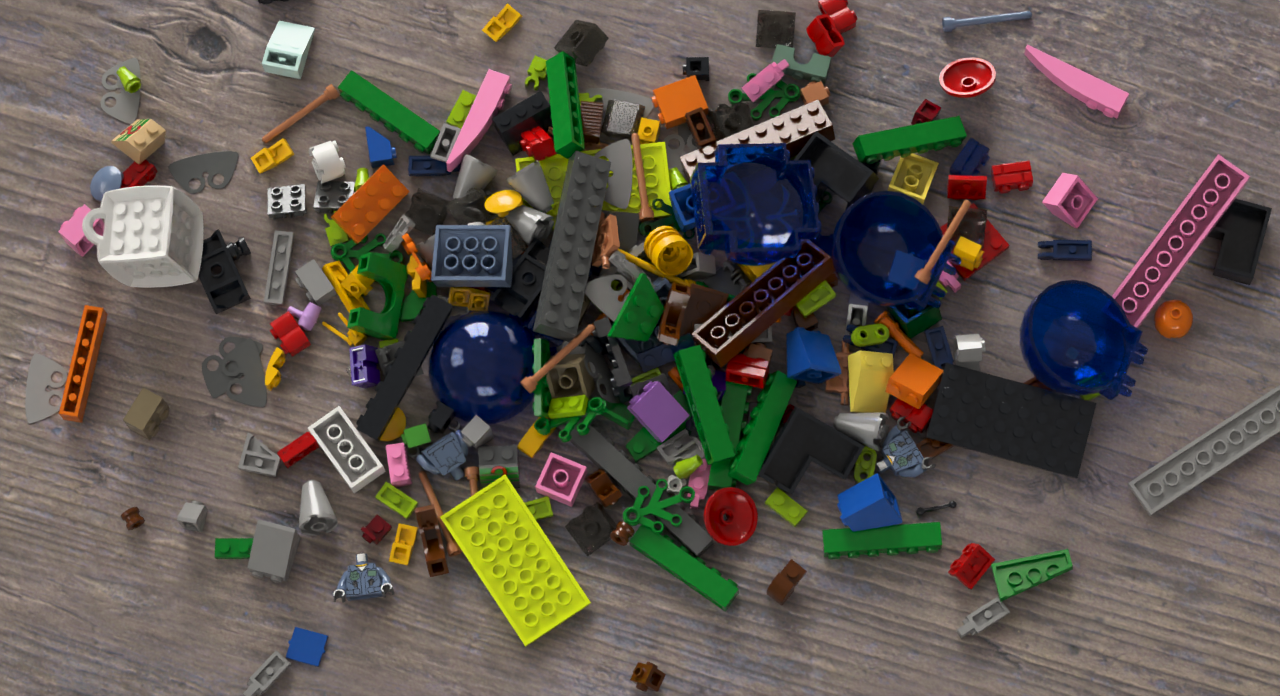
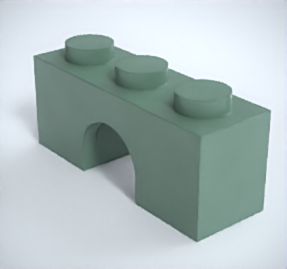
[771,44,831,84]

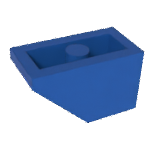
[365,127,397,168]

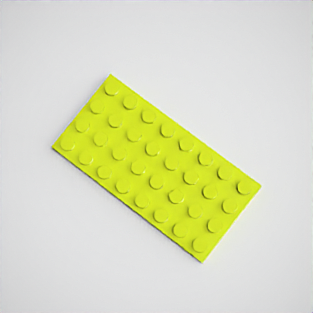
[515,142,672,230]
[440,474,591,647]

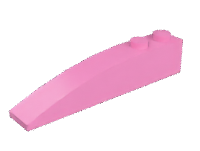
[1024,44,1129,119]
[446,69,512,172]

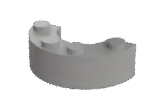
[953,333,986,372]

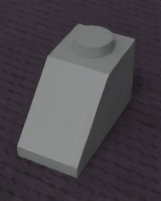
[430,123,461,163]
[675,252,716,280]
[845,293,870,336]
[461,415,494,449]
[177,501,208,532]

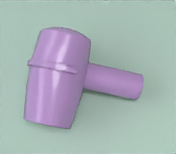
[287,302,322,331]

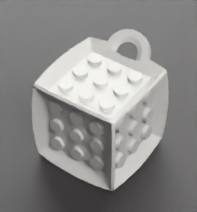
[82,186,203,288]

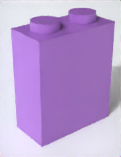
[627,381,690,442]

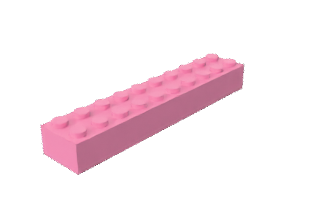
[1102,154,1250,334]

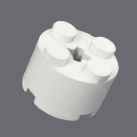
[309,141,346,184]

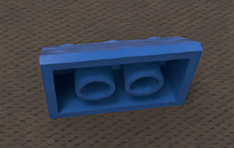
[668,172,736,232]

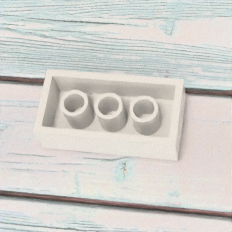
[308,406,386,494]

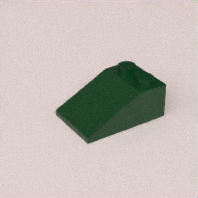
[876,282,942,339]

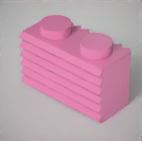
[386,442,412,488]

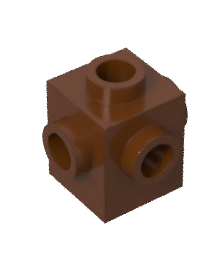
[630,662,666,692]

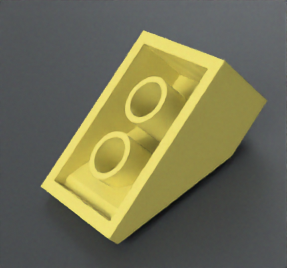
[884,153,939,215]
[848,350,894,413]

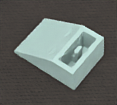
[262,20,315,79]

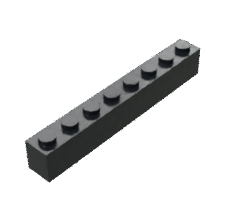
[356,294,454,442]

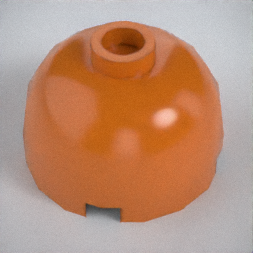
[1154,299,1193,339]

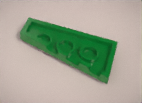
[625,390,692,463]

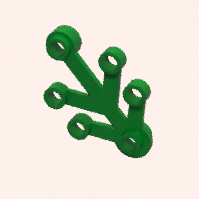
[728,73,801,121]
[331,233,404,282]
[534,397,607,442]
[623,479,695,534]

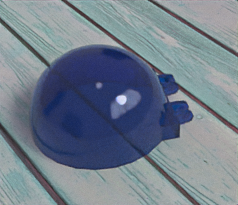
[831,191,961,311]
[1019,280,1148,400]
[428,310,557,424]

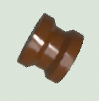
[121,507,145,530]
[610,521,635,546]

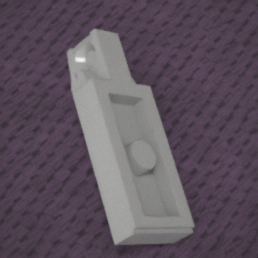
[609,250,656,289]
[957,596,1010,638]
[243,650,291,696]

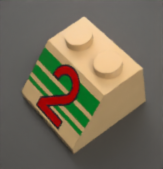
[111,119,166,164]

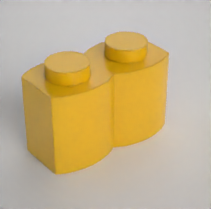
[951,236,984,271]

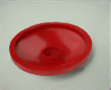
[939,57,996,98]
[704,487,758,546]

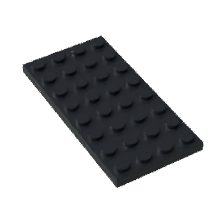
[926,363,1097,479]

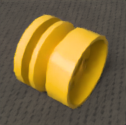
[644,226,693,276]

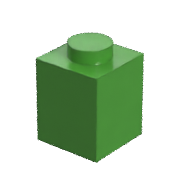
[401,423,432,448]

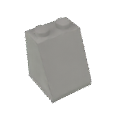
[247,519,301,583]

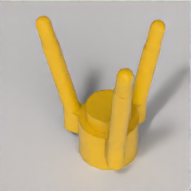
[322,312,367,346]

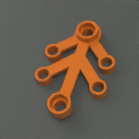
[401,233,432,282]

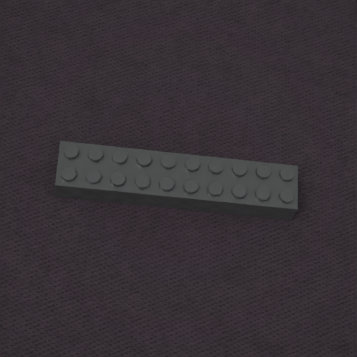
[533,151,611,342]

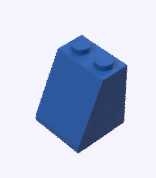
[786,327,842,384]
[837,473,903,532]

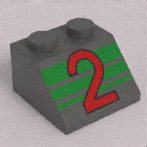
[478,445,520,490]

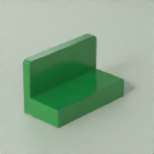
[600,394,636,430]

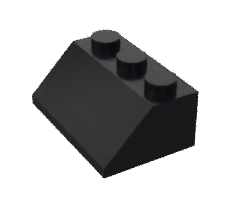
[492,91,553,156]

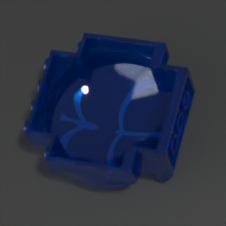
[690,143,822,266]

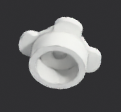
[666,475,686,495]

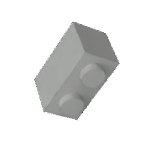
[295,259,337,306]

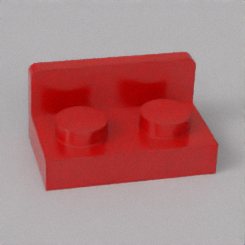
[120,159,158,188]
[947,175,987,200]
[277,432,319,469]
[948,543,995,590]

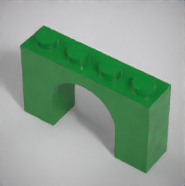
[347,253,408,341]

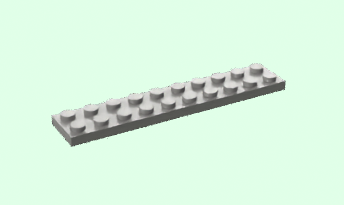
[1128,385,1280,516]

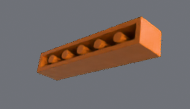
[59,305,108,423]

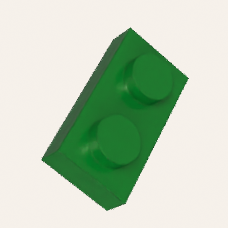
[215,538,254,559]

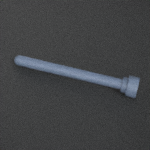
[942,11,1032,32]

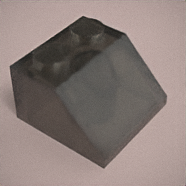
[554,20,609,66]

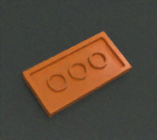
[331,165,410,244]

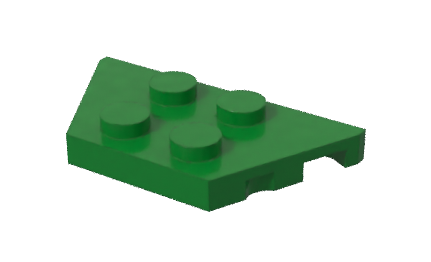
[607,273,664,342]

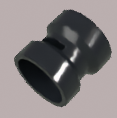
[226,237,251,261]

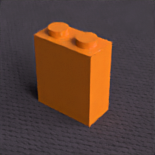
[651,75,709,129]
[885,353,943,409]

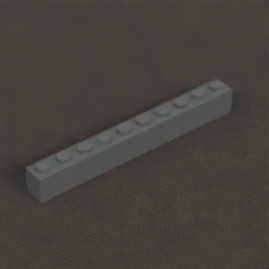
[557,416,714,557]

